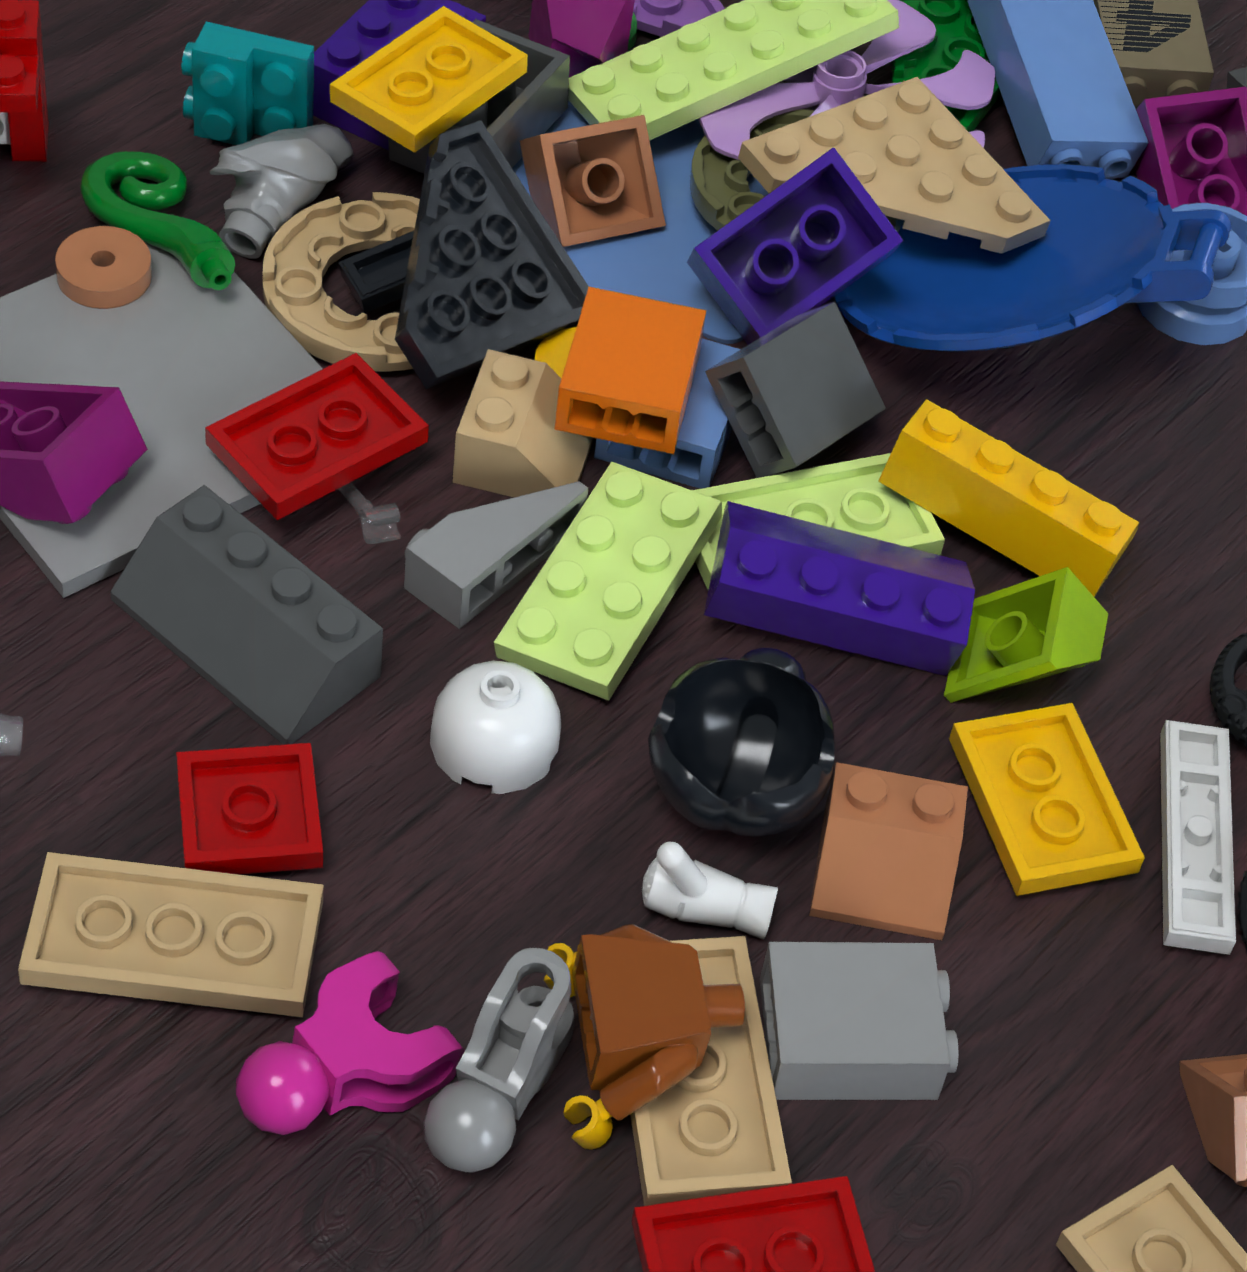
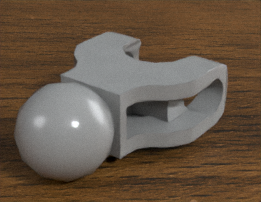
[423,948,575,1173]

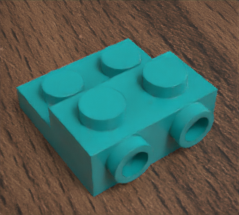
[181,21,314,145]

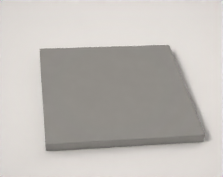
[0,242,323,598]

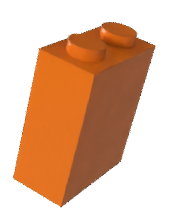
[554,287,707,454]

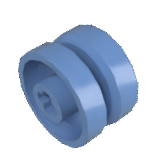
[1137,203,1247,345]

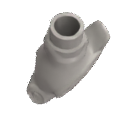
[210,124,354,259]

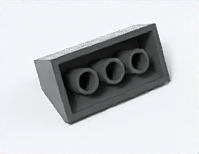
[110,485,383,745]

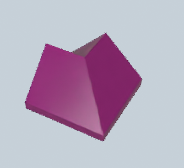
[528,0,635,78]

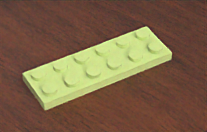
[568,0,899,141]

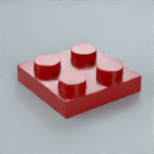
[176,743,323,874]

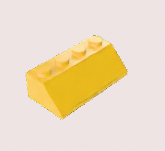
[878,399,1139,597]

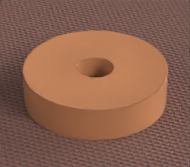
[55,226,152,309]

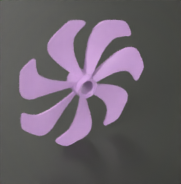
[699,0,995,160]

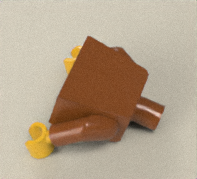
[543,924,745,1150]

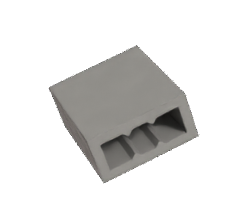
[760,942,958,1100]

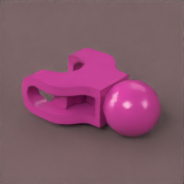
[236,951,465,1135]

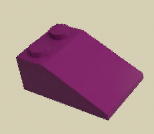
[1134,86,1247,216]
[0,381,148,524]

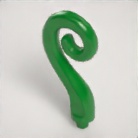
[80,151,235,290]

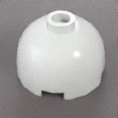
[430,660,561,794]

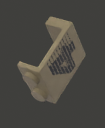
[1093,0,1214,109]

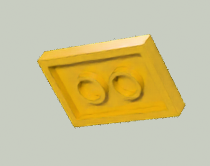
[330,6,528,153]
[949,703,1145,896]

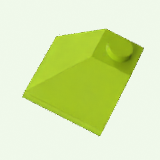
[944,567,1108,703]

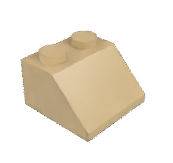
[452,349,594,497]

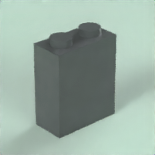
[705,302,886,478]

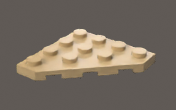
[738,77,1051,254]

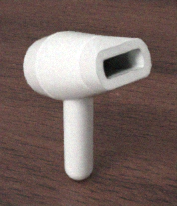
[642,841,778,940]

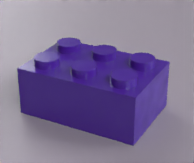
[313,0,486,150]
[687,147,904,345]

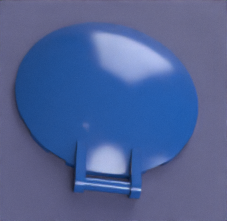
[835,164,1231,351]

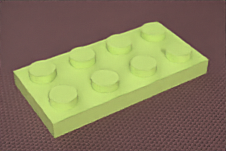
[692,453,945,590]
[494,461,722,701]

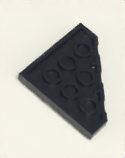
[395,120,589,389]

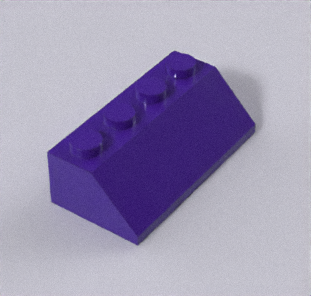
[704,501,975,676]

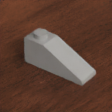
[404,481,588,629]

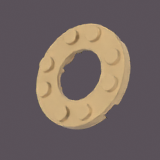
[263,192,420,372]

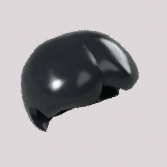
[648,648,835,837]

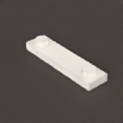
[1160,720,1236,955]

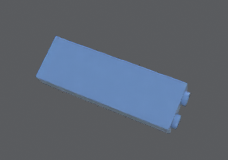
[967,0,1149,179]

